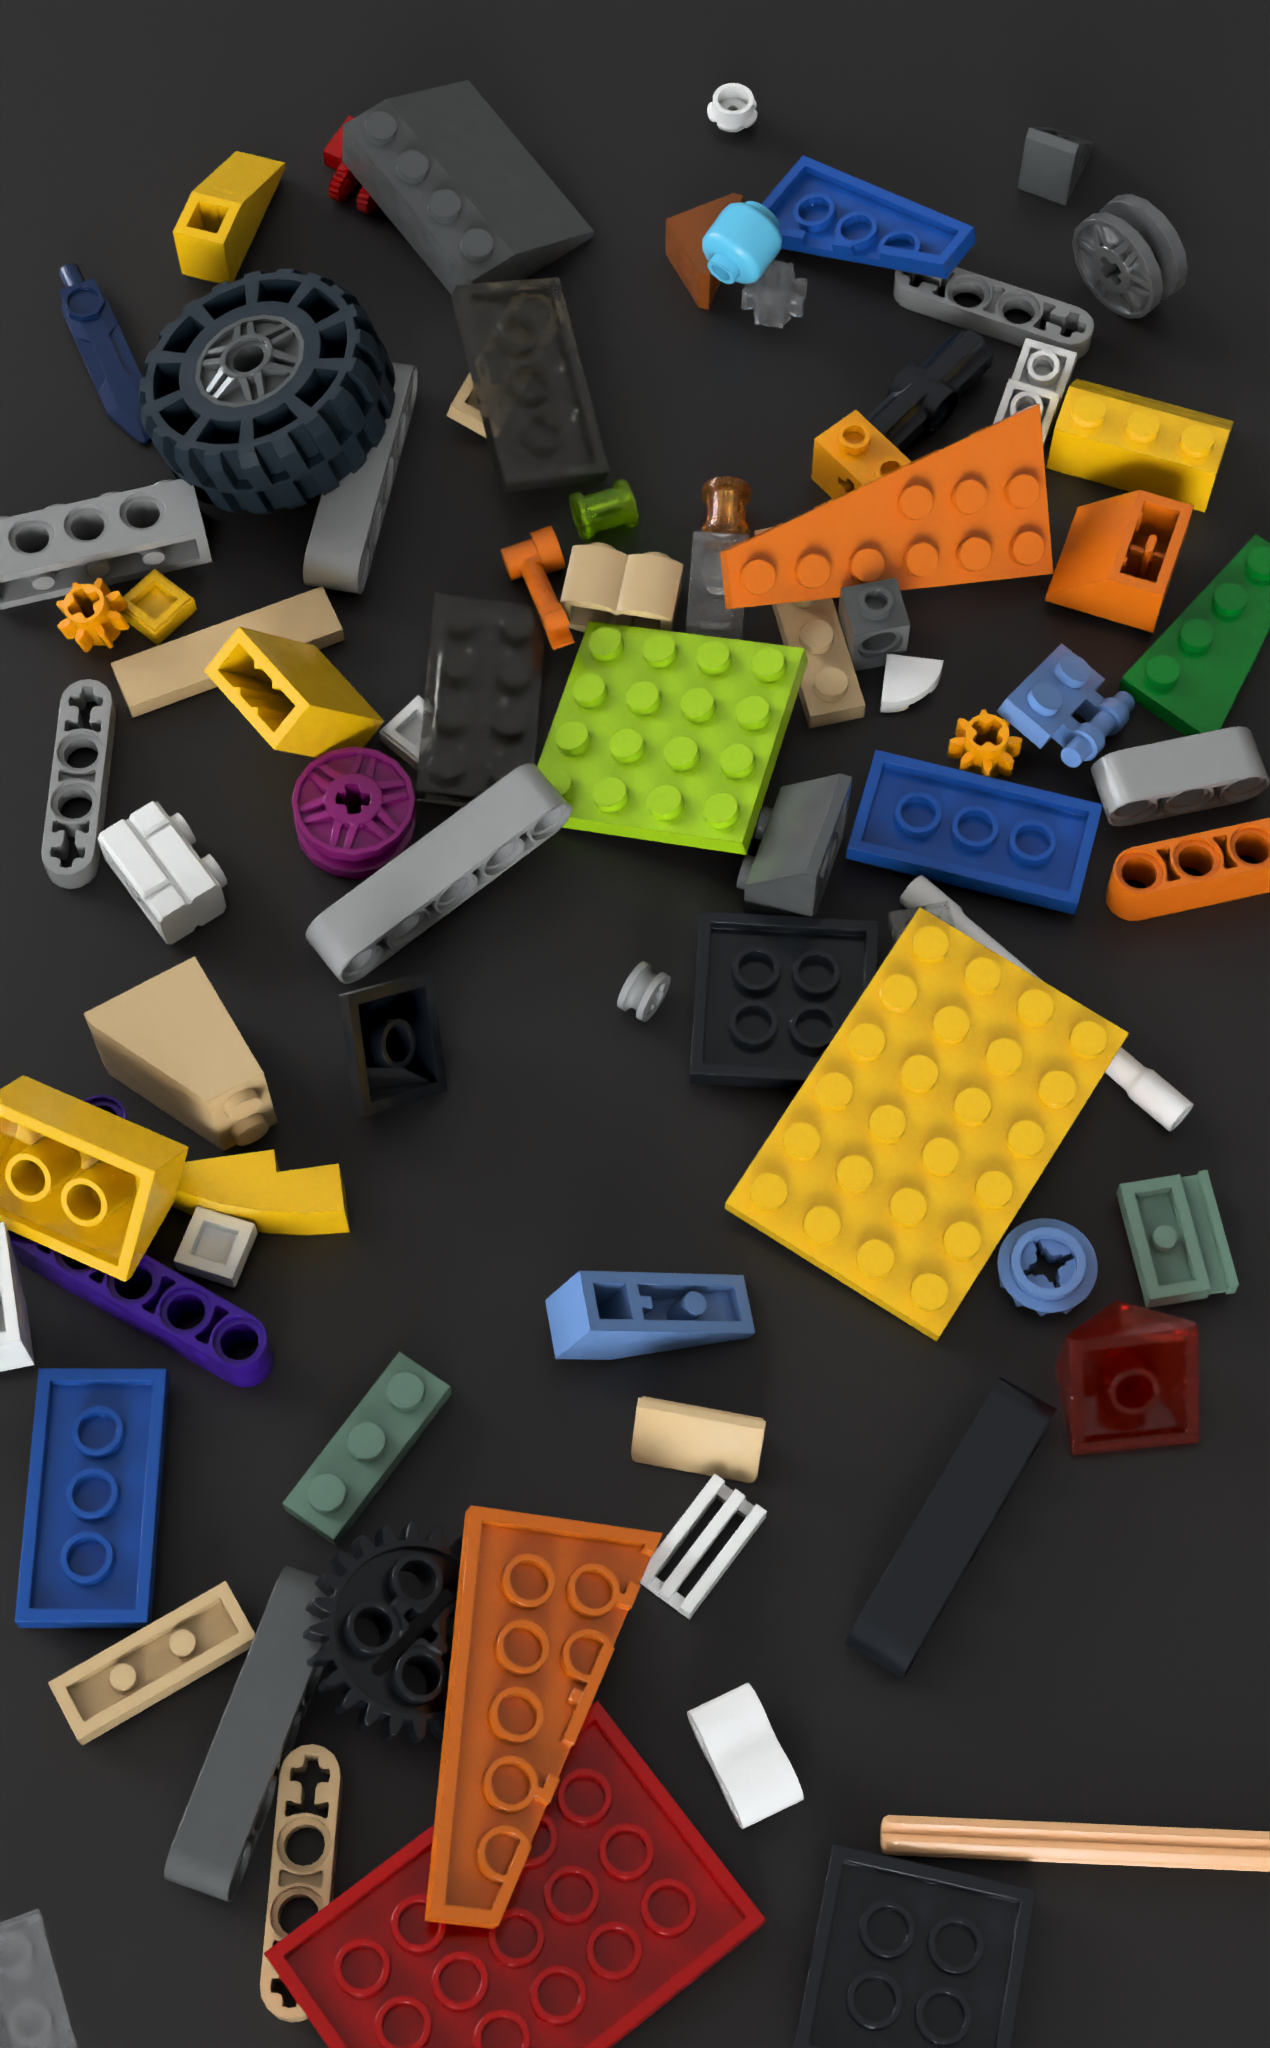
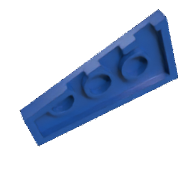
[762,155,977,279]

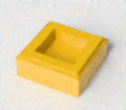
[119,569,197,646]

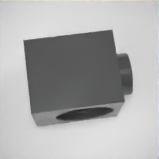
[838,578,911,671]

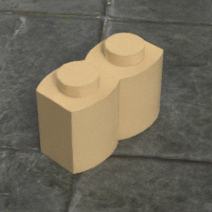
[560,542,683,632]

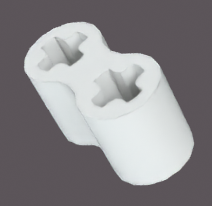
[687,1683,804,1829]

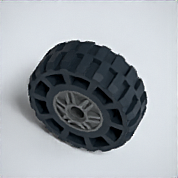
[139,269,396,515]

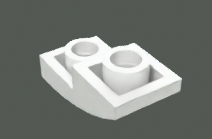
[993,338,1077,447]

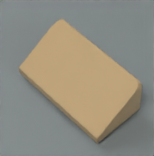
[631,1396,766,1484]

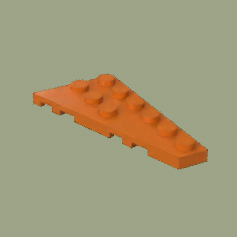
[720,404,1054,609]
[425,1505,663,1929]

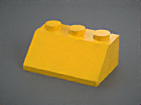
[1046,378,1234,513]
[0,1075,189,1282]

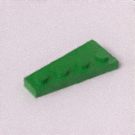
[1118,534,1270,737]

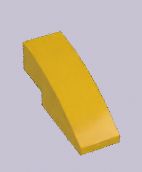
[171,1149,350,1235]

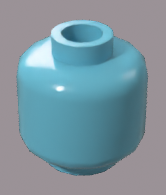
[702,201,782,284]

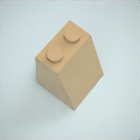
[83,956,278,1151]

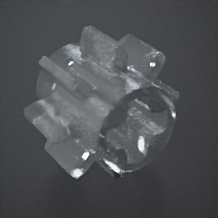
[741,260,807,328]

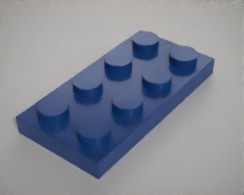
[846,750,1103,915]
[15,1368,170,1628]

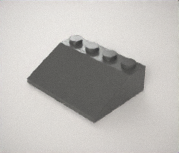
[342,80,594,315]

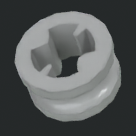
[617,961,671,1022]

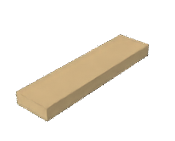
[111,586,345,718]

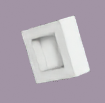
[174,1206,258,1288]

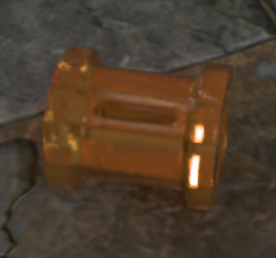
[701,476,751,550]

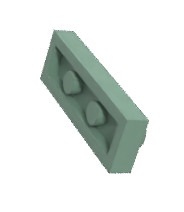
[282,1351,452,1546]

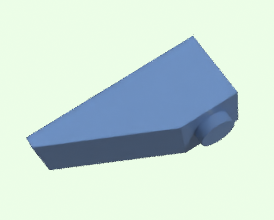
[545,1271,755,1360]

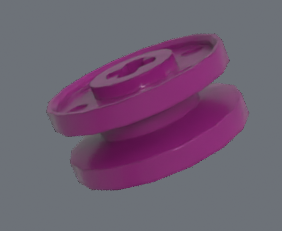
[291,746,417,879]

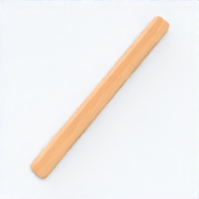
[880,1815,1270,1872]

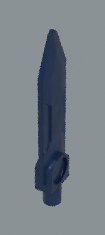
[58,263,151,445]

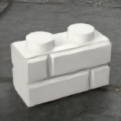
[97,801,228,945]

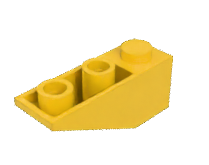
[173,151,286,284]

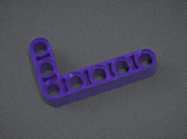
[8,1095,274,1388]

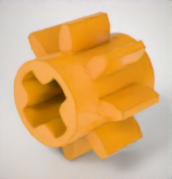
[56,578,130,653]
[947,709,1022,778]

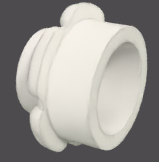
[707,83,758,132]

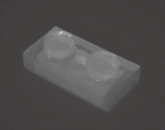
[686,531,749,640]

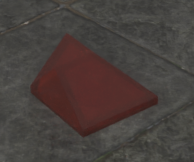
[1055,1300,1199,1455]

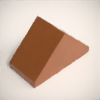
[666,193,743,310]

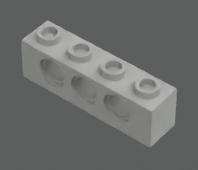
[0,479,212,610]

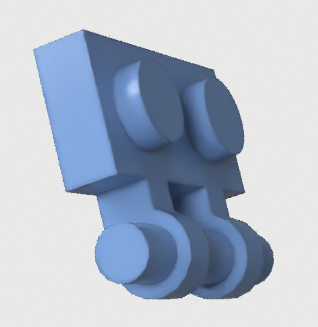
[997,643,1135,768]

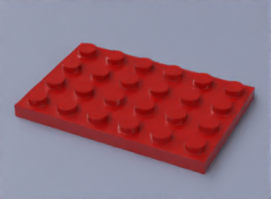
[264,1700,766,2048]

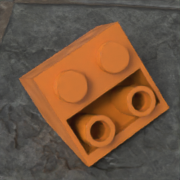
[1045,490,1194,633]

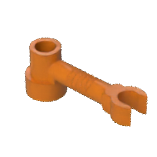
[500,525,575,650]

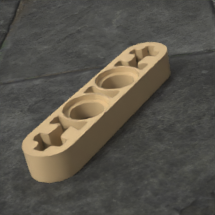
[260,1744,343,2023]

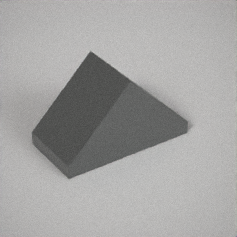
[1017,127,1096,206]

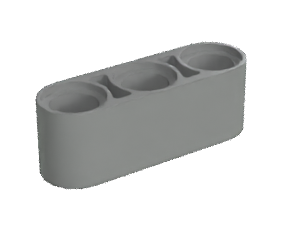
[1091,726,1269,827]

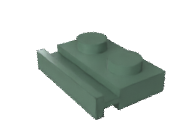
[1116,1170,1239,1308]

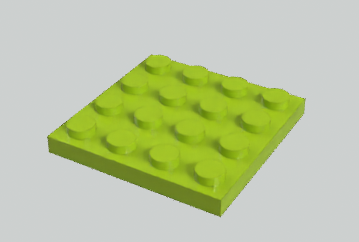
[537,621,808,855]

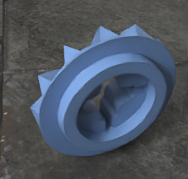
[996,1218,1098,1317]

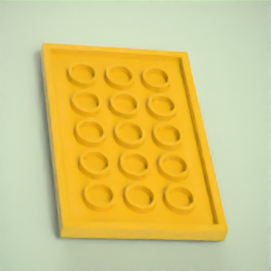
[724,907,1129,1342]

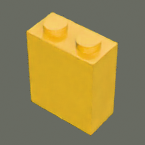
[204,626,385,758]

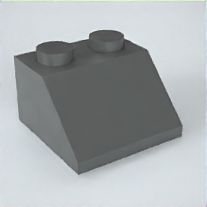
[736,773,852,917]

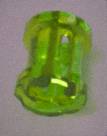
[569,478,638,542]

